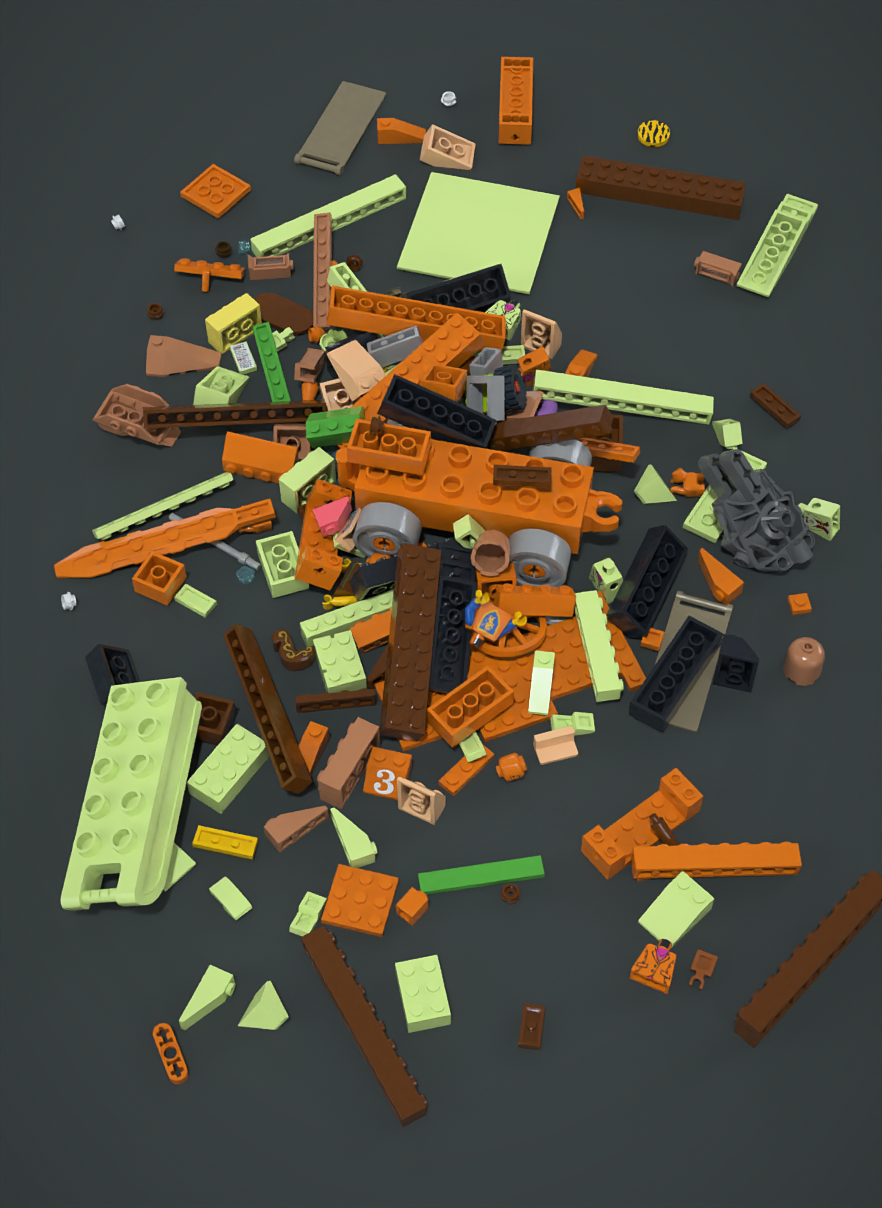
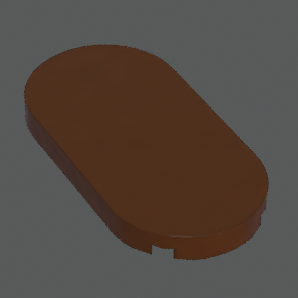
[254,293,313,336]

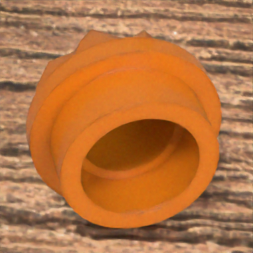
[308,326,325,344]

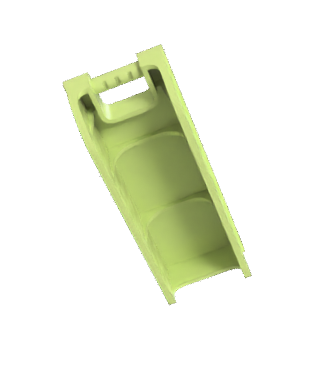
[61,677,202,911]

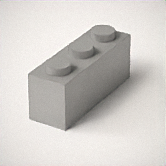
[367,325,424,368]

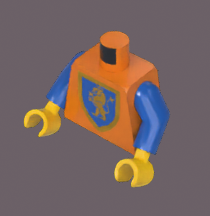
[465,590,527,648]

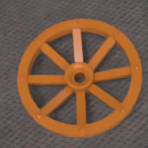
[471,615,547,657]

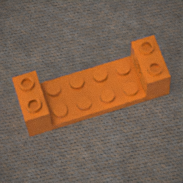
[499,57,533,144]
[294,479,352,590]
[581,768,704,880]

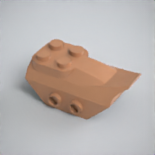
[92,384,181,447]

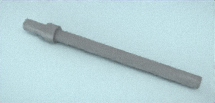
[169,513,262,571]

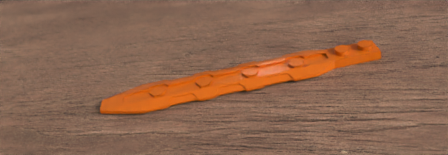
[54,499,276,578]

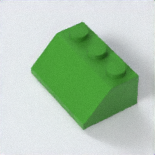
[306,406,365,448]

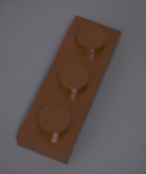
[750,383,801,429]
[493,465,552,487]

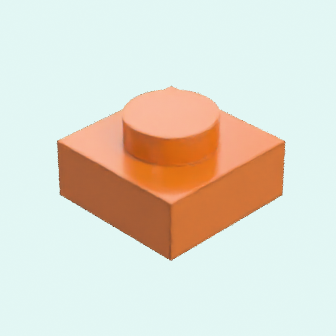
[787,593,812,615]
[640,628,665,651]

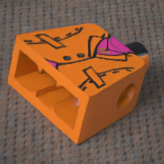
[517,346,552,386]
[629,938,676,994]

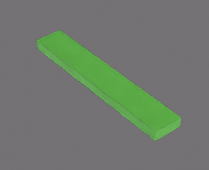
[252,322,291,402]
[418,855,545,895]

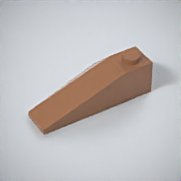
[146,335,222,377]

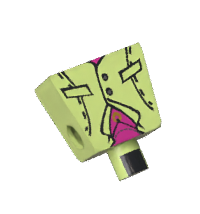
[485,300,521,341]
[589,558,623,604]

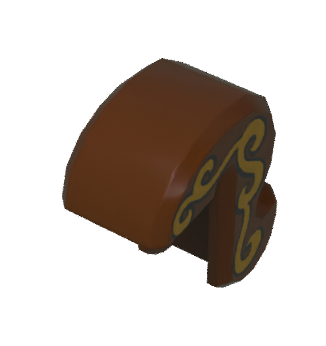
[272,629,315,671]

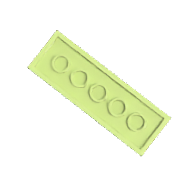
[683,448,767,544]

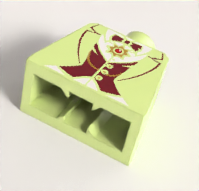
[798,498,840,541]

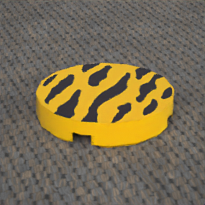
[638,120,670,147]

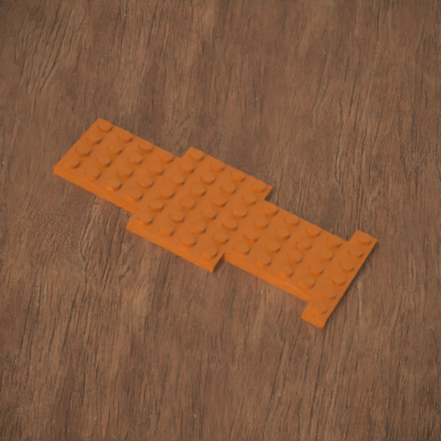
[375,591,646,752]

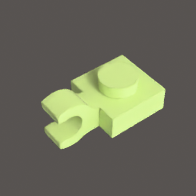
[272,327,295,352]

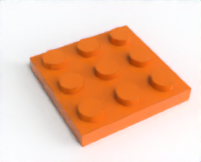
[180,164,251,219]
[321,864,399,938]

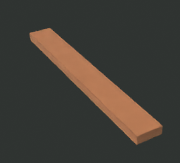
[313,212,332,331]

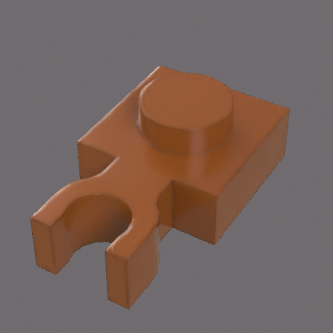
[689,949,718,991]

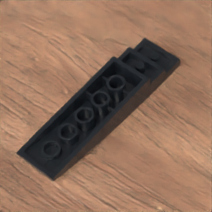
[428,542,477,693]

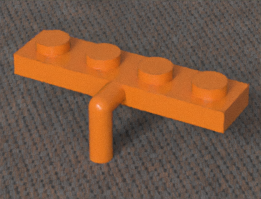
[174,258,245,292]

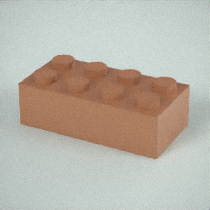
[317,717,380,809]

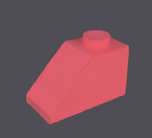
[313,496,352,537]

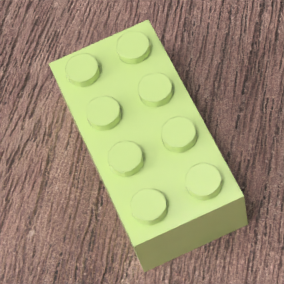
[187,724,269,814]

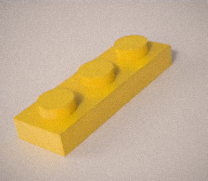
[192,825,258,860]

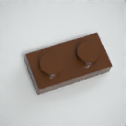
[518,1003,545,1050]

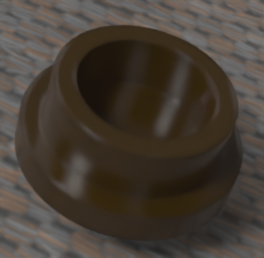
[215,241,232,257]

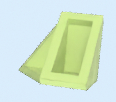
[634,465,677,504]
[238,981,289,1030]

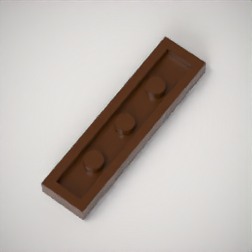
[295,688,376,713]

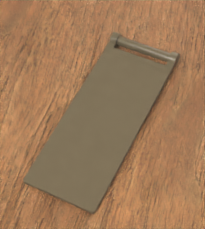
[294,81,386,176]
[655,591,733,732]

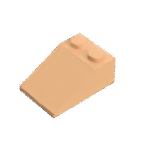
[420,124,476,170]
[521,310,562,359]
[327,340,386,401]
[320,378,361,411]
[397,777,446,825]

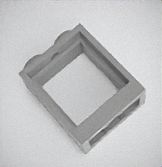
[467,376,504,424]

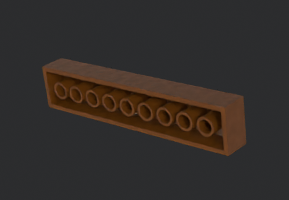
[576,155,746,220]
[380,543,441,741]
[734,869,882,1048]

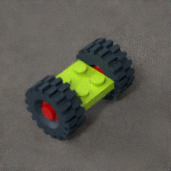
[458,364,527,414]

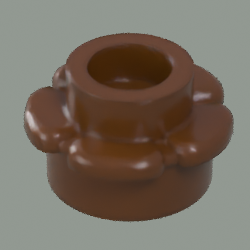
[346,255,363,271]
[147,303,164,319]
[369,416,384,435]
[500,883,521,904]

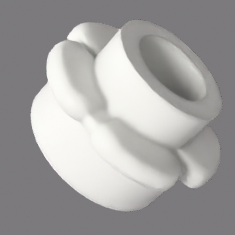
[441,92,456,107]
[111,214,125,231]
[61,592,76,610]

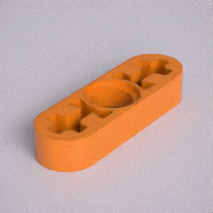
[153,1023,188,1084]

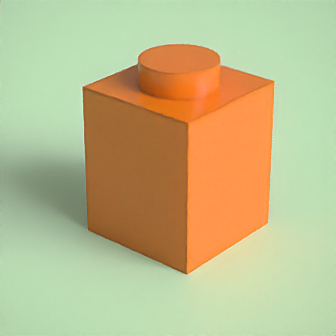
[396,887,429,926]

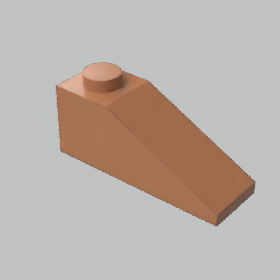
[264,806,329,852]

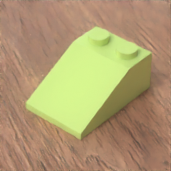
[193,366,250,405]
[638,871,714,948]

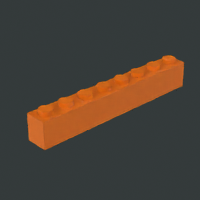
[631,842,802,879]

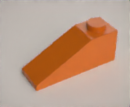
[377,118,426,144]
[565,349,598,377]
[698,548,744,605]
[299,721,330,777]

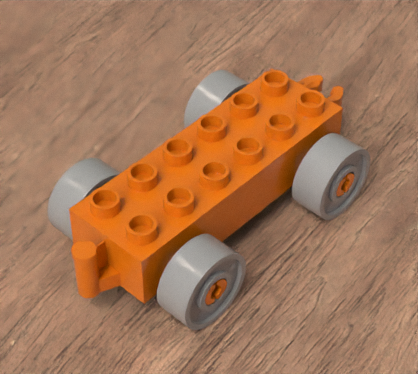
[336,419,623,587]

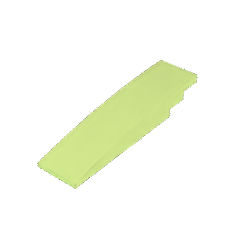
[737,194,818,297]

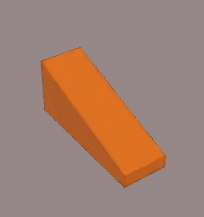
[567,187,584,219]

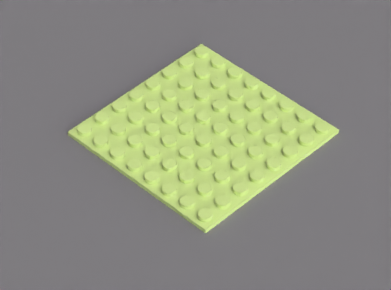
[397,172,560,294]

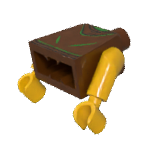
[322,558,363,610]

